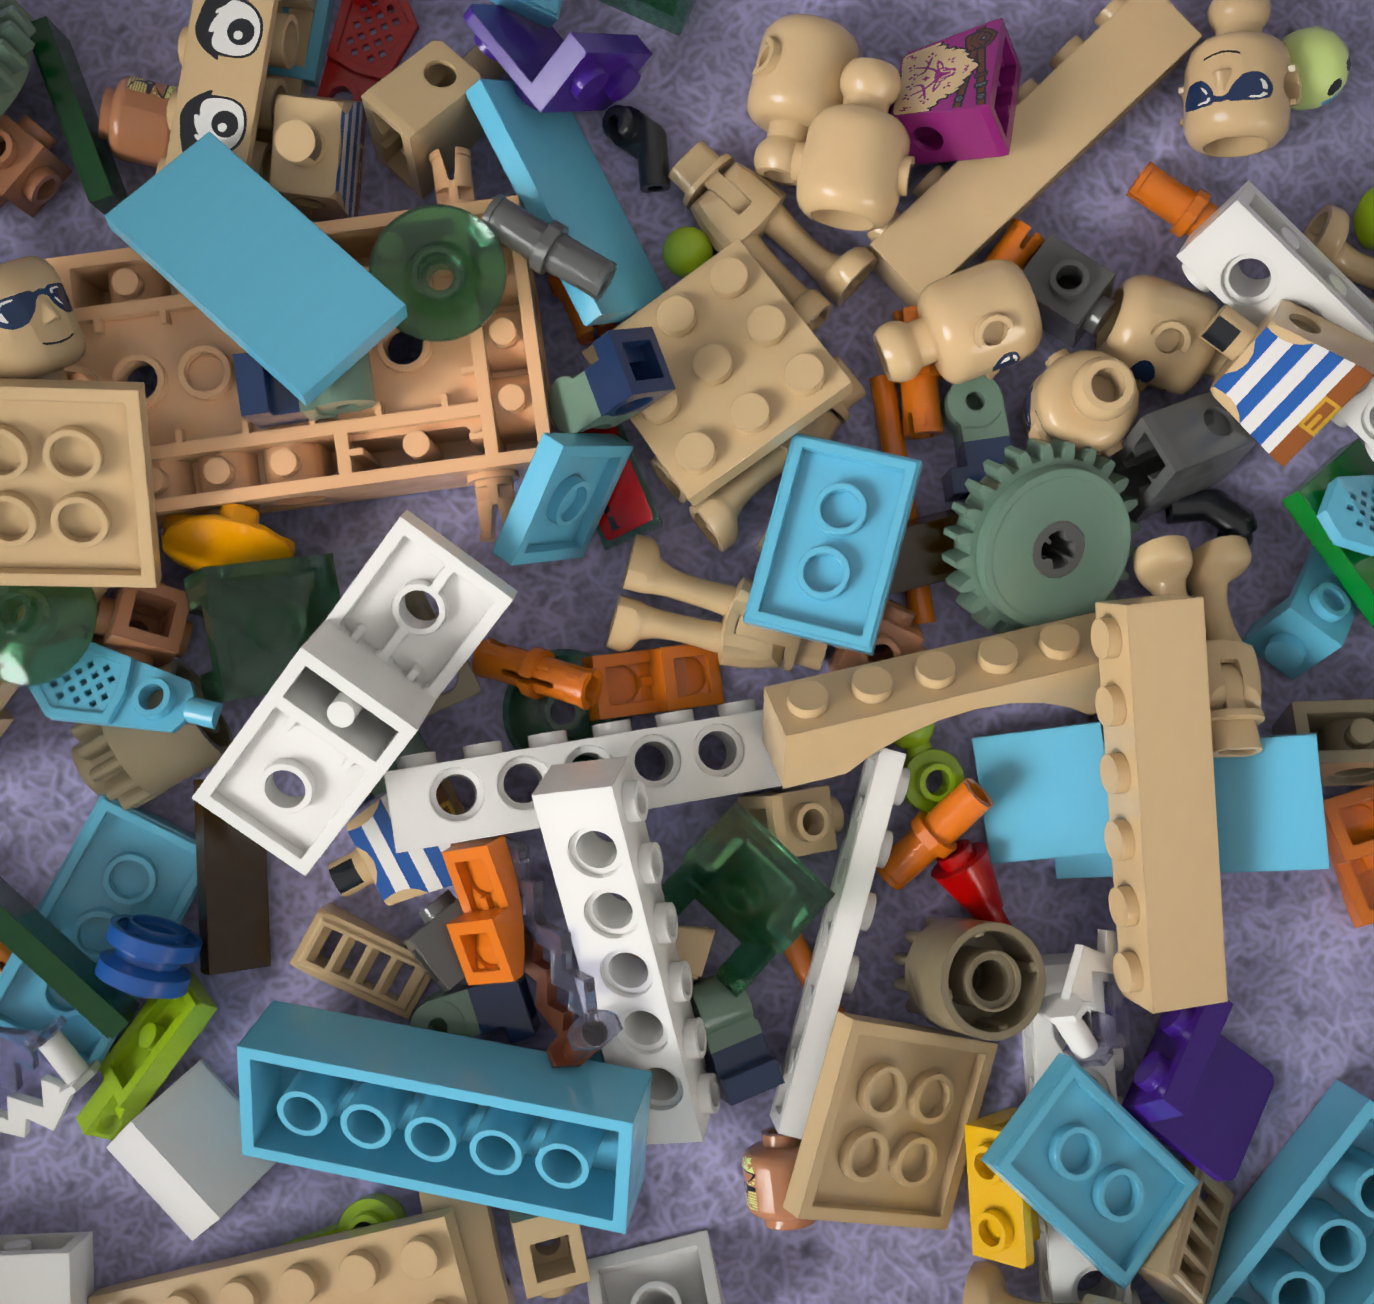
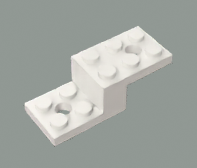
[192,510,518,876]

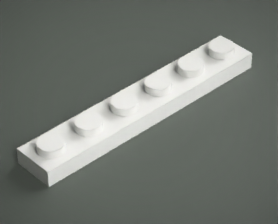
[769,748,910,1139]

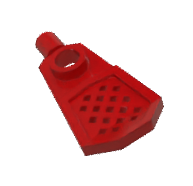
[317,0,420,120]

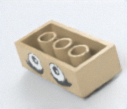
[156,0,316,184]

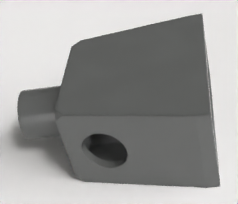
[1111,391,1256,522]

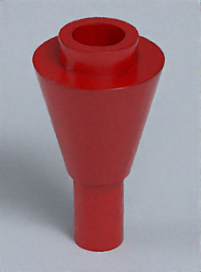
[931,839,1012,926]

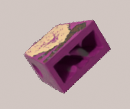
[888,18,1022,165]

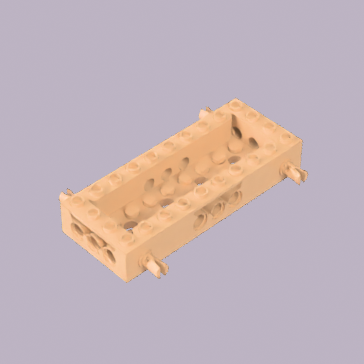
[0,147,556,591]

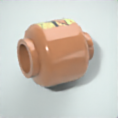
[98,76,178,169]
[742,1127,816,1231]

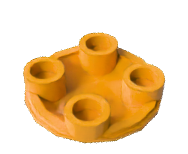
[161,503,296,582]

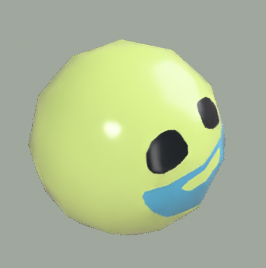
[1281,26,1351,111]

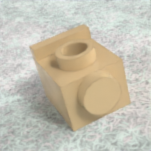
[737,785,844,862]
[507,1210,591,1299]

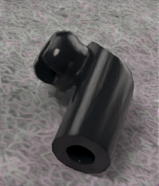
[602,105,671,193]
[1165,489,1258,546]

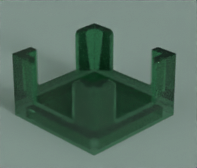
[183,553,341,705]
[661,802,835,998]

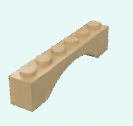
[762,612,1101,789]

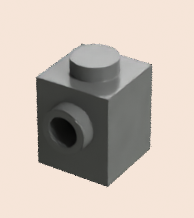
[1023,234,1117,348]
[403,889,465,992]

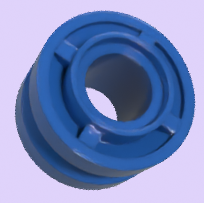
[94,914,203,999]

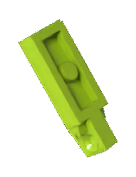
[76,970,218,1141]

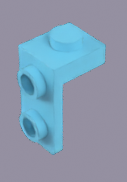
[1242,545,1358,680]

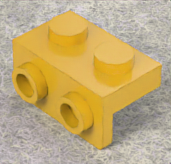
[964,1107,1040,1269]

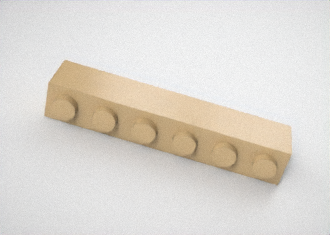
[867,0,1202,307]
[1091,594,1228,1014]

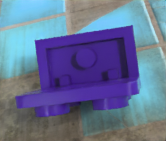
[463,4,652,113]
[1121,1000,1274,1182]

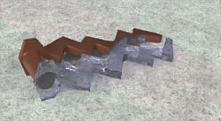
[505,835,623,1068]

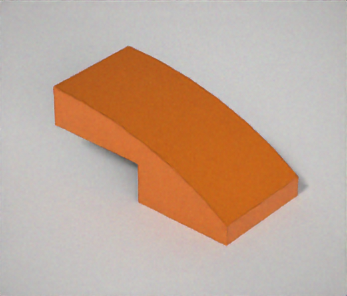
[582,644,725,721]
[1324,785,1374,928]
[441,835,525,986]

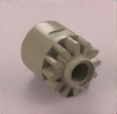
[70,659,233,811]
[893,916,1046,1041]

